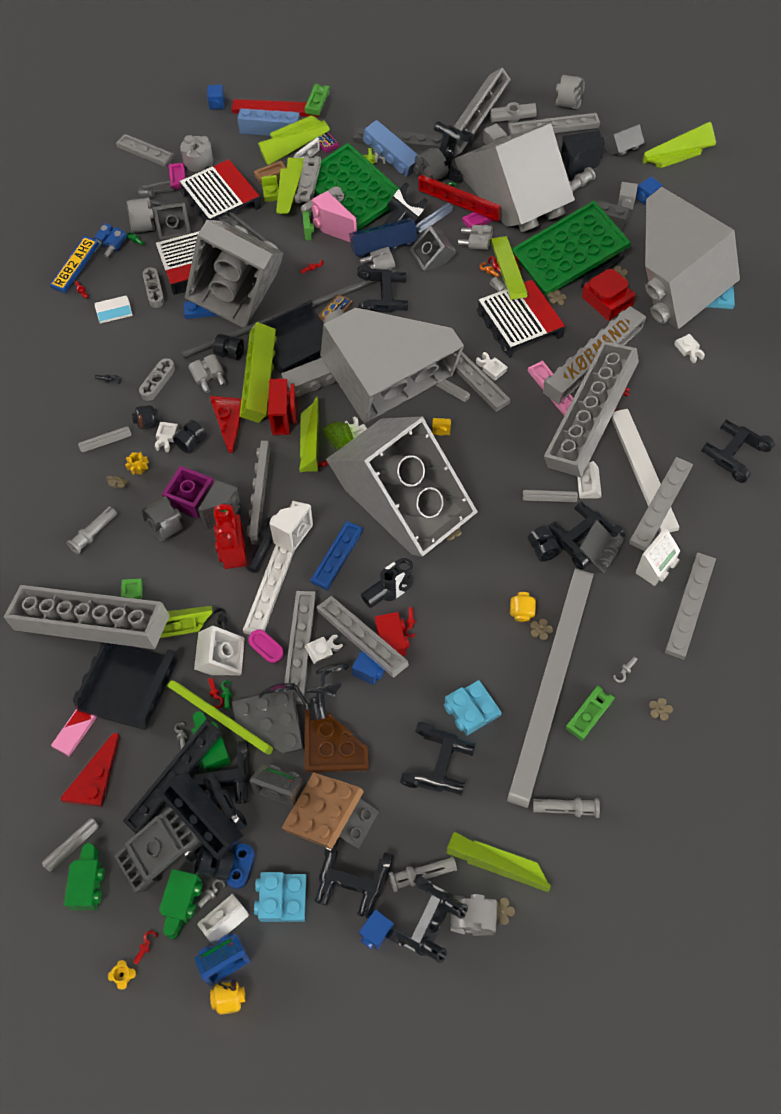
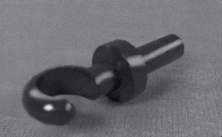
[95,374,121,384]
[214,608,229,631]

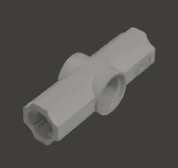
[490,102,536,123]

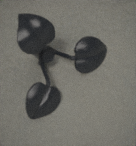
[259,664,349,720]

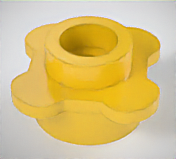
[108,960,136,990]

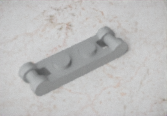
[295,156,321,203]

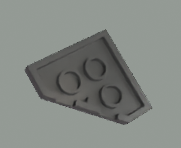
[232,690,304,754]

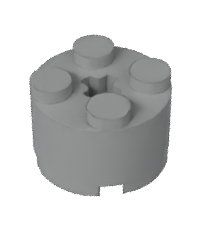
[556,75,584,109]
[180,135,214,172]
[126,198,155,233]
[450,894,497,936]

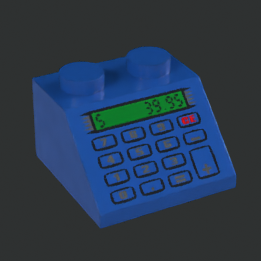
[194,933,251,986]

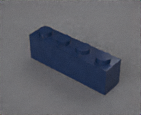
[349,218,418,257]

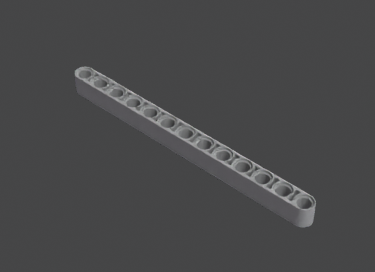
[507,568,594,808]

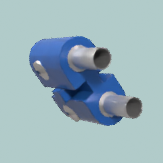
[93,223,127,258]

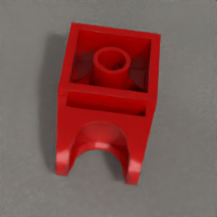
[214,504,247,569]

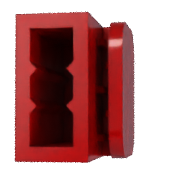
[582,269,636,321]
[268,378,297,435]

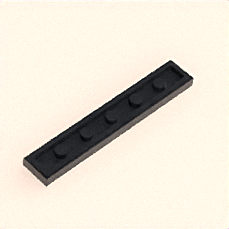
[123,719,223,834]

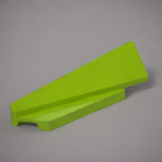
[258,116,330,165]
[642,122,716,168]
[276,158,304,214]
[299,397,319,472]
[160,606,213,638]
[447,832,551,892]

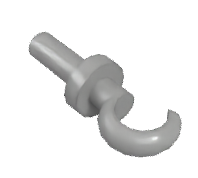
[613,657,638,683]
[174,722,187,749]
[197,879,226,908]

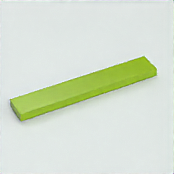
[491,236,527,300]
[168,680,274,755]

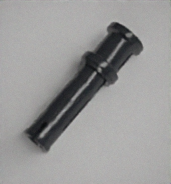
[245,517,273,573]

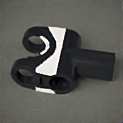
[384,183,428,224]
[361,558,413,608]

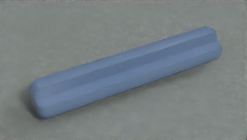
[415,203,453,233]

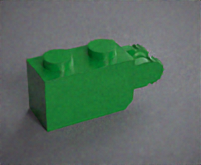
[190,711,231,773]
[64,843,105,910]
[159,869,203,940]

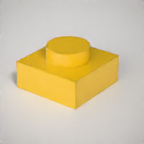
[432,418,451,436]

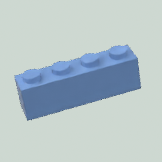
[237,109,300,136]
[363,120,418,178]

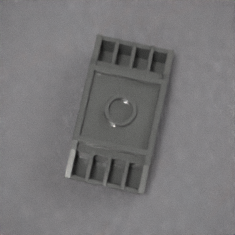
[114,807,203,893]

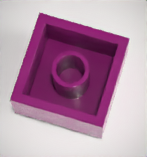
[162,466,214,519]

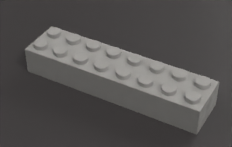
[544,341,639,477]
[4,585,169,649]

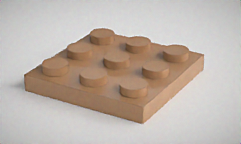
[281,772,364,850]

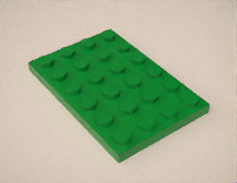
[300,143,399,231]
[512,200,631,296]

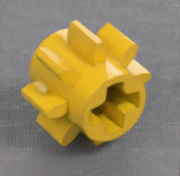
[125,452,149,475]

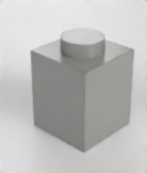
[483,124,507,145]
[618,182,638,209]

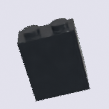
[560,130,605,182]

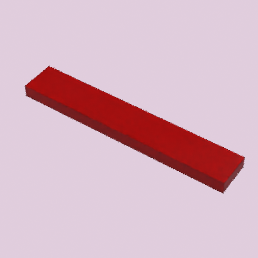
[231,99,320,117]
[418,175,501,221]

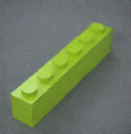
[239,322,277,423]

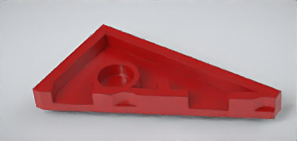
[210,396,242,453]
[60,733,120,807]

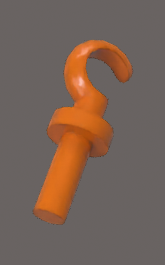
[479,262,500,277]

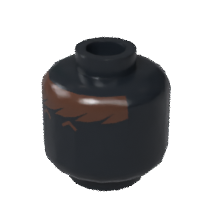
[132,405,159,429]

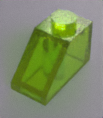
[321,421,354,450]

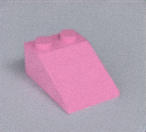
[312,191,357,242]

